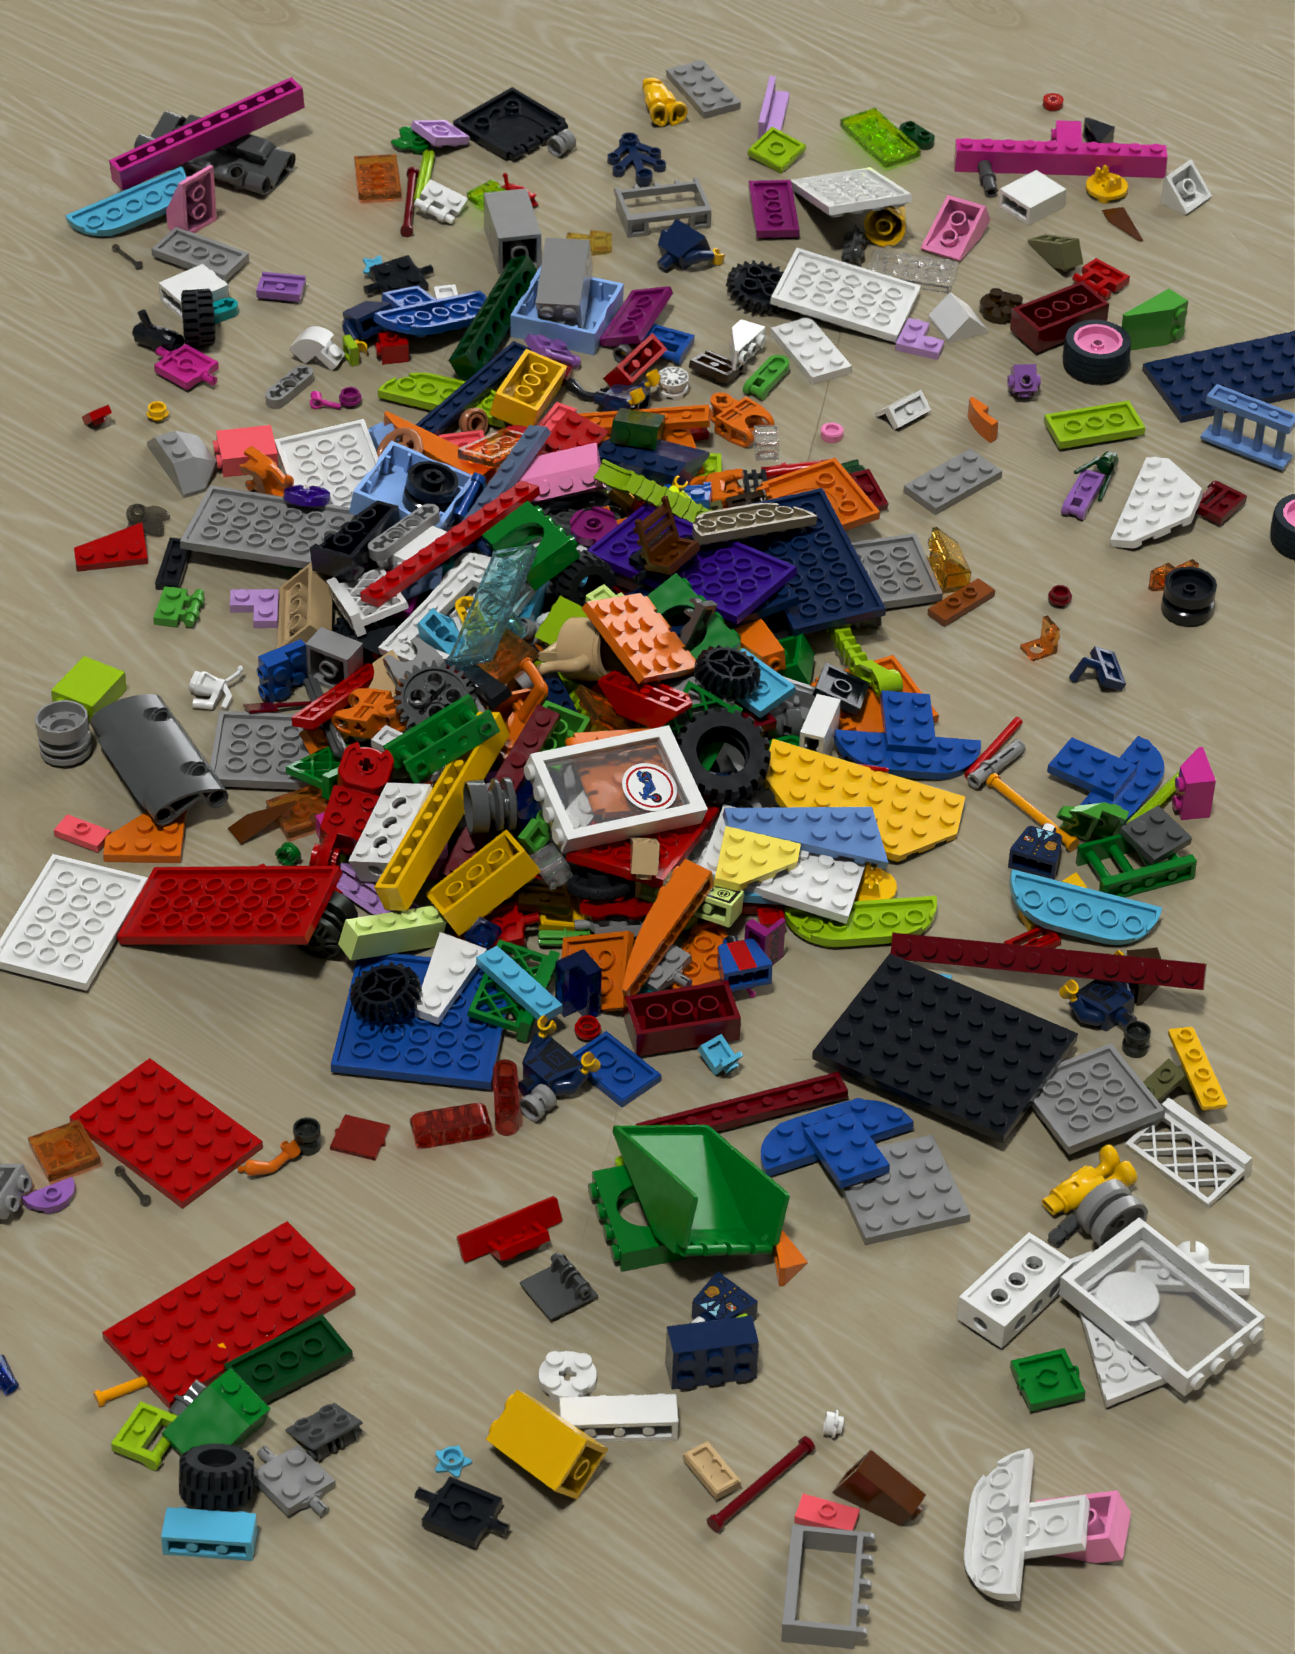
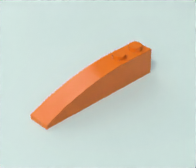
[384,411,496,485]
[622,859,714,996]

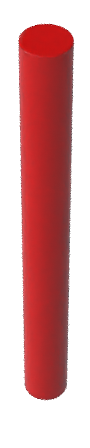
[964,717,1023,779]

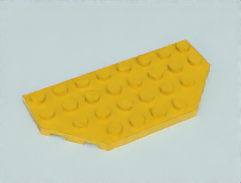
[764,739,965,862]

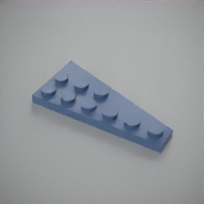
[723,807,888,870]

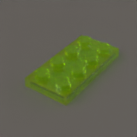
[840,108,921,168]

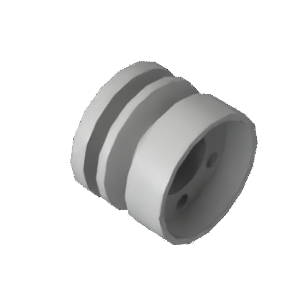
[35,700,92,766]

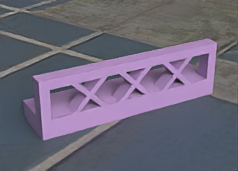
[758,76,789,140]
[336,863,421,915]

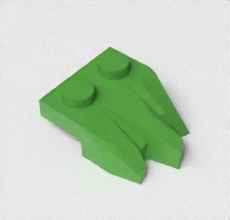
[1056,802,1129,841]

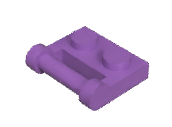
[524,334,581,369]

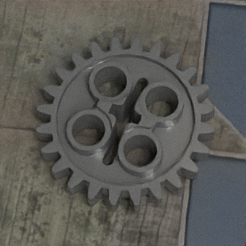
[394,660,476,730]

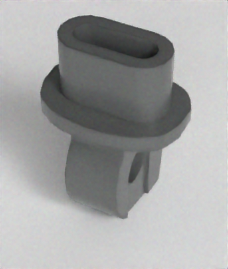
[168,1380,207,1416]

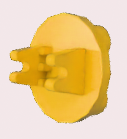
[1085,165,1128,204]
[854,862,897,901]

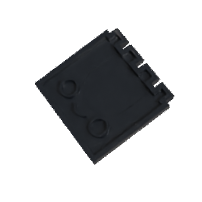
[453,87,568,160]

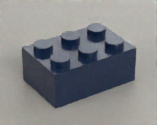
[665,1315,759,1390]

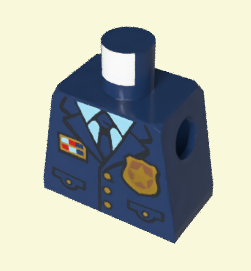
[1008,823,1062,880]
[690,1272,758,1323]

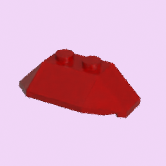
[598,671,693,729]

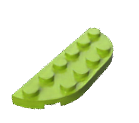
[378,372,507,428]
[783,896,937,948]

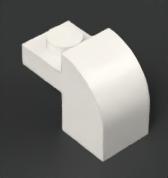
[289,326,345,371]

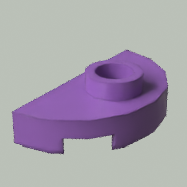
[21,1177,76,1214]

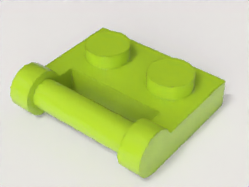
[111,1401,178,1471]

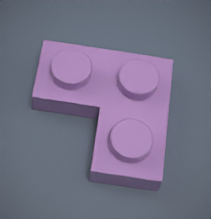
[895,318,945,360]
[230,589,279,628]

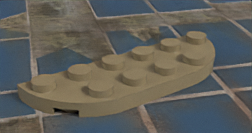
[692,503,817,546]

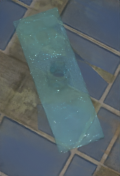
[448,544,538,667]

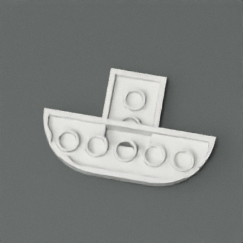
[964,1448,1090,1601]

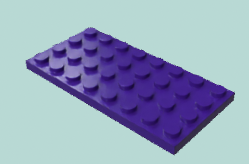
[587,503,797,624]

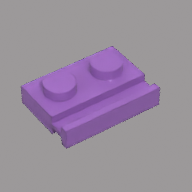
[256,272,306,302]

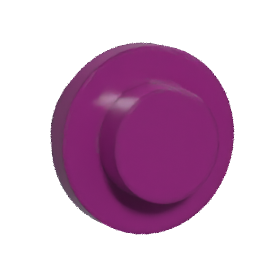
[339,387,362,407]

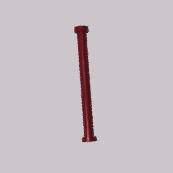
[400,167,419,237]
[707,1436,815,1533]

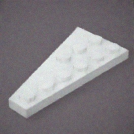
[1071,1251,1173,1408]

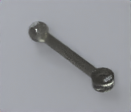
[112,244,143,270]
[114,1166,151,1207]

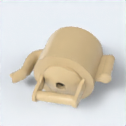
[537,617,627,681]

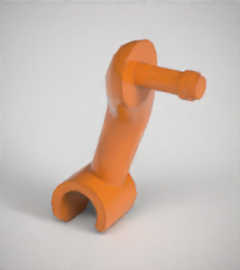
[238,1140,301,1176]

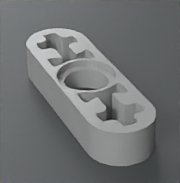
[265,365,314,409]

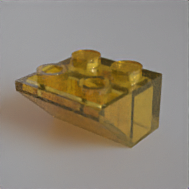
[927,527,971,594]

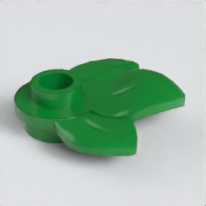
[391,126,430,155]

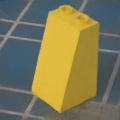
[485,1390,608,1500]

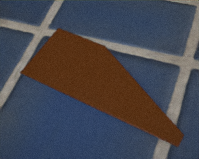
[228,801,298,844]

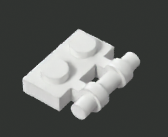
[413,179,468,225]

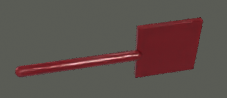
[243,701,311,713]

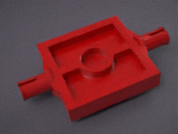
[452,901,541,951]

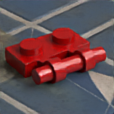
[1072,258,1130,299]

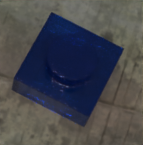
[464,917,502,951]

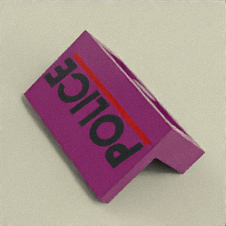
[744,918,786,966]

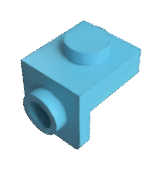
[697,1034,743,1076]

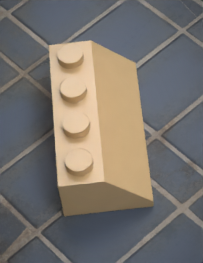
[277,563,333,648]

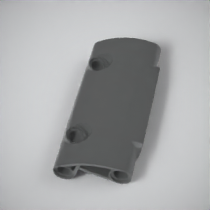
[134,111,296,195]
[90,694,228,826]

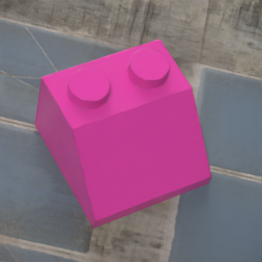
[1172,747,1216,820]

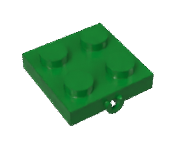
[1010,1348,1085,1412]

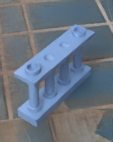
[1200,384,1295,471]

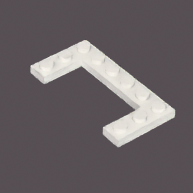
[378,558,526,662]

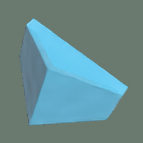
[416,608,467,659]

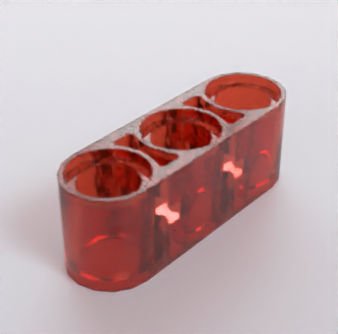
[493,1059,519,1136]
[409,1103,493,1148]

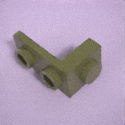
[1143,1058,1192,1102]

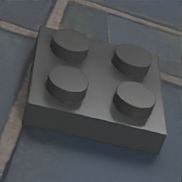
[1119,805,1192,865]

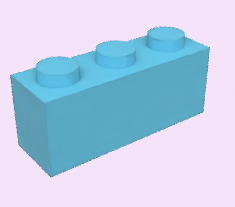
[161,1507,257,1561]

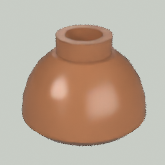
[458,408,489,434]

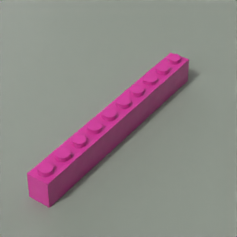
[109,77,305,191]
[954,138,1168,178]

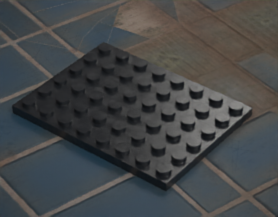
[812,953,1078,1143]

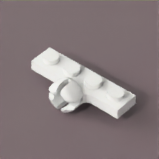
[1135,1241,1250,1295]

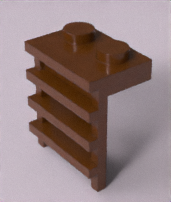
[633,496,700,575]

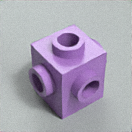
[1007,364,1041,398]

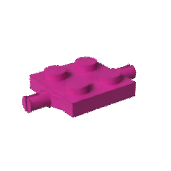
[154,344,219,390]

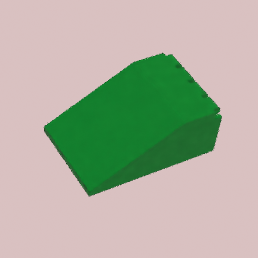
[612,1125,790,1257]

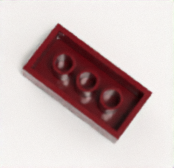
[1010,281,1110,353]
[624,980,741,1056]

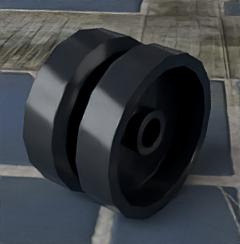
[402,461,458,513]
[1161,566,1217,626]

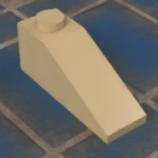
[630,837,660,880]

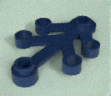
[607,132,666,187]

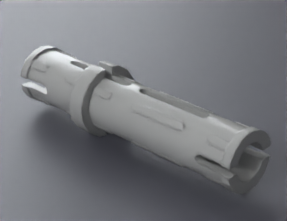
[967,739,1026,789]

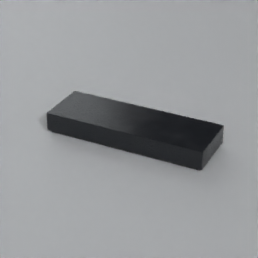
[155,538,192,590]

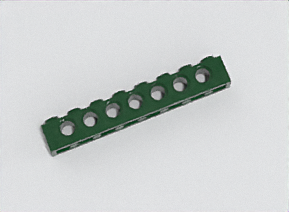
[448,255,537,381]

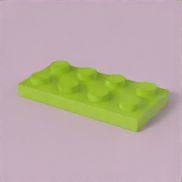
[1044,400,1146,449]

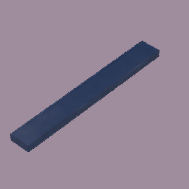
[416,341,532,436]

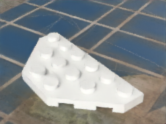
[1110,457,1203,548]

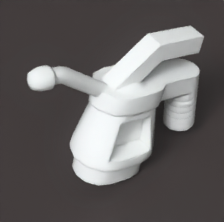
[188,665,244,711]

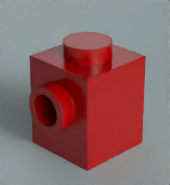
[375,331,409,365]

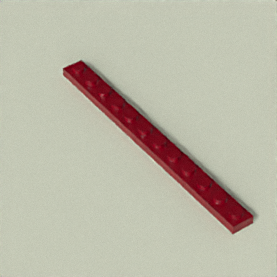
[890,932,1207,990]

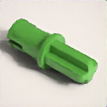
[538,928,590,946]

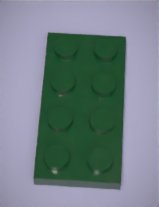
[223,1314,353,1403]

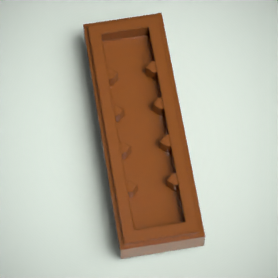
[928,578,995,627]

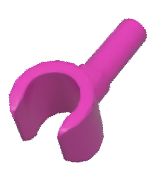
[310,391,341,409]

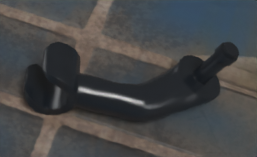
[565,378,609,400]

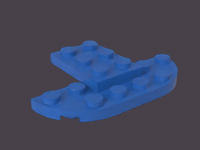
[373,285,487,338]
[833,690,981,780]
[1047,736,1164,825]
[761,1098,914,1189]

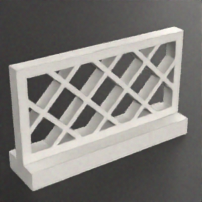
[326,566,409,637]
[1125,1098,1252,1209]

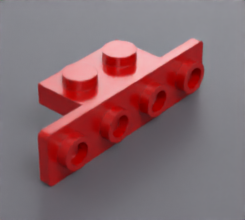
[456,1196,562,1262]

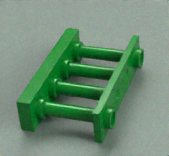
[383,694,501,784]
[1076,834,1197,898]

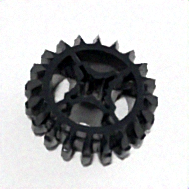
[693,645,761,701]
[350,962,422,1026]

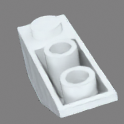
[729,319,766,371]

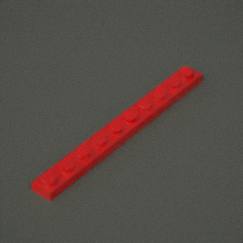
[360,481,540,607]

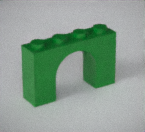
[482,501,581,591]
[647,573,741,678]
[588,1165,686,1272]

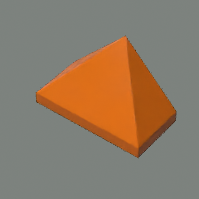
[772,1230,808,1286]

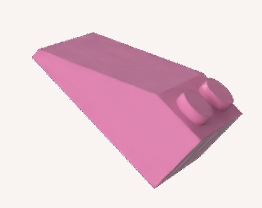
[166,165,217,233]
[921,195,990,262]
[1036,1490,1131,1563]

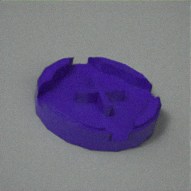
[283,485,331,507]

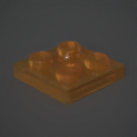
[28,1120,101,1182]

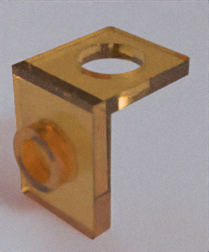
[1020,615,1060,662]

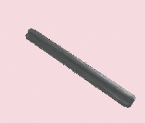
[303,675,346,759]

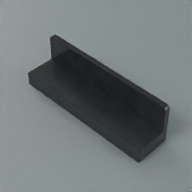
[444,659,512,710]

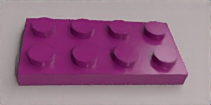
[748,180,800,239]
[599,286,673,347]

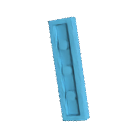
[476,946,563,1020]

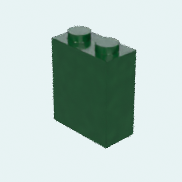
[610,408,665,450]

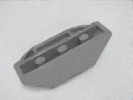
[147,431,217,498]

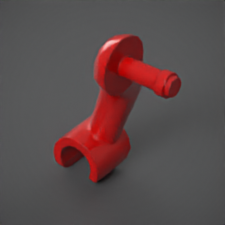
[501,173,539,207]

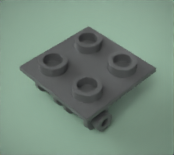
[520,1252,598,1321]
[285,1403,363,1461]

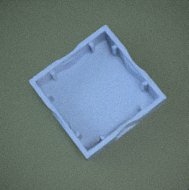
[511,266,624,356]
[349,441,472,532]

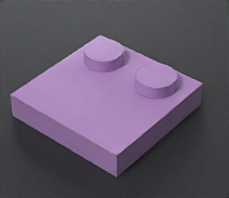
[411,120,469,147]

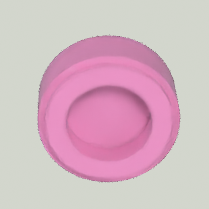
[820,422,843,443]

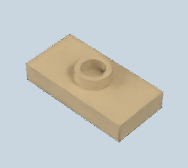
[683,1441,741,1500]

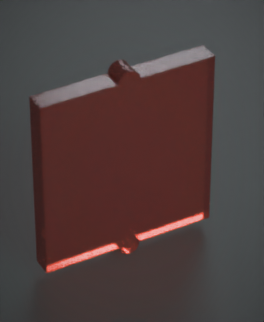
[330,1114,390,1161]

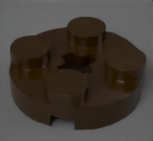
[979,288,1023,325]

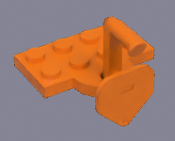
[491,657,575,768]

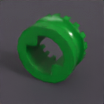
[275,842,301,866]

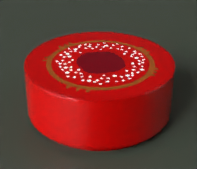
[1042,93,1064,111]

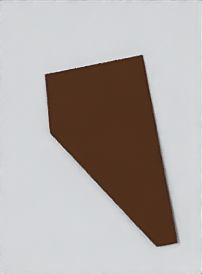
[1102,207,1144,241]

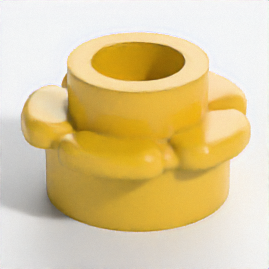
[146,401,169,422]

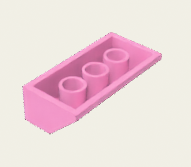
[518,443,607,505]

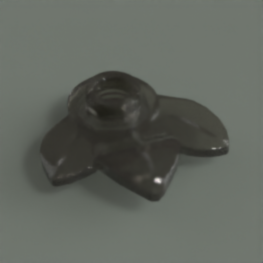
[126,504,170,537]

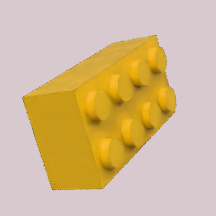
[489,349,567,427]
[425,829,541,936]

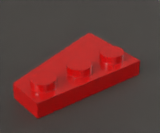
[74,522,148,572]

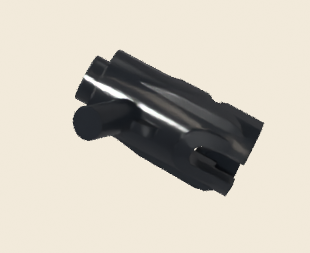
[132,309,184,351]

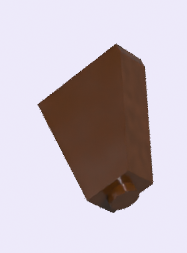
[832,1450,926,1526]

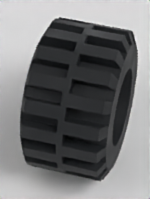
[181,289,216,346]
[550,550,616,607]
[179,1443,254,1510]

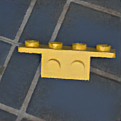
[1168,1027,1228,1110]

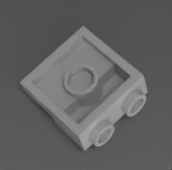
[0,1164,32,1219]

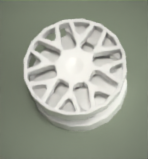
[657,367,689,400]

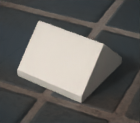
[1160,159,1212,215]
[929,292,988,343]

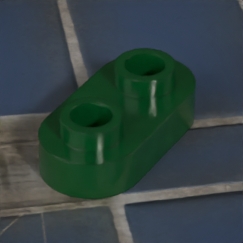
[899,121,935,150]

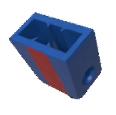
[717,935,772,992]

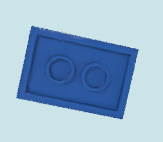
[572,1031,662,1108]

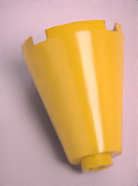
[863,205,906,247]

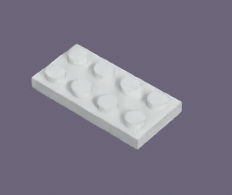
[771,317,852,384]

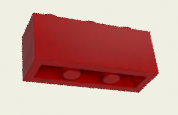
[603,333,667,387]

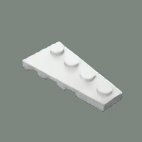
[415,932,487,1025]

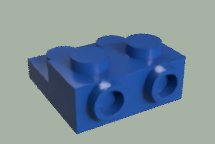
[257,639,308,703]

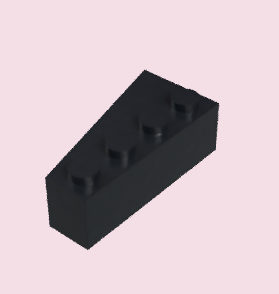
[310,500,400,582]

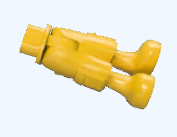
[642,78,688,126]
[1041,1144,1137,1215]

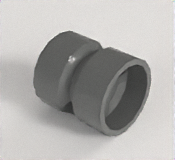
[764,707,803,740]

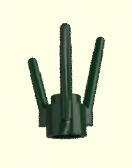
[1074,451,1119,502]

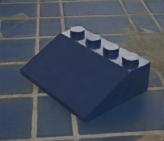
[598,439,710,487]

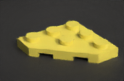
[714,826,801,891]

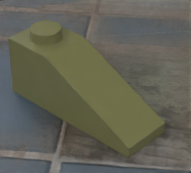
[1027,234,1083,272]

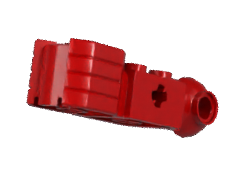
[309,742,394,866]

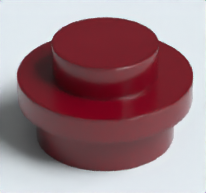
[1048,585,1072,607]

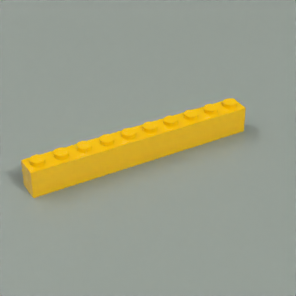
[374,712,510,911]

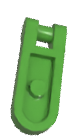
[743,355,790,400]

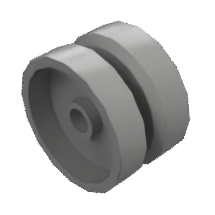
[1075,1179,1148,1247]

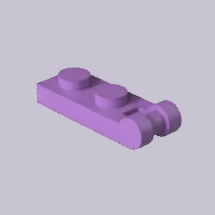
[1061,469,1105,520]

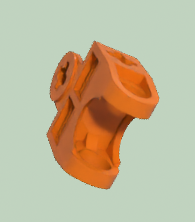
[710,392,775,447]
[331,688,408,739]

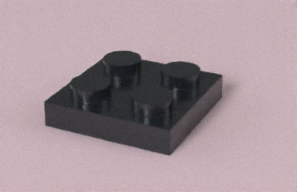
[812,662,870,716]

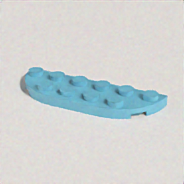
[65,167,186,237]
[1009,869,1162,945]

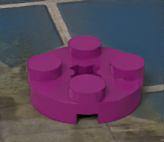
[570,507,617,546]

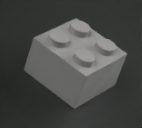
[306,627,364,689]

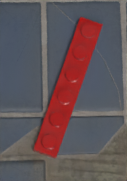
[291,663,374,731]

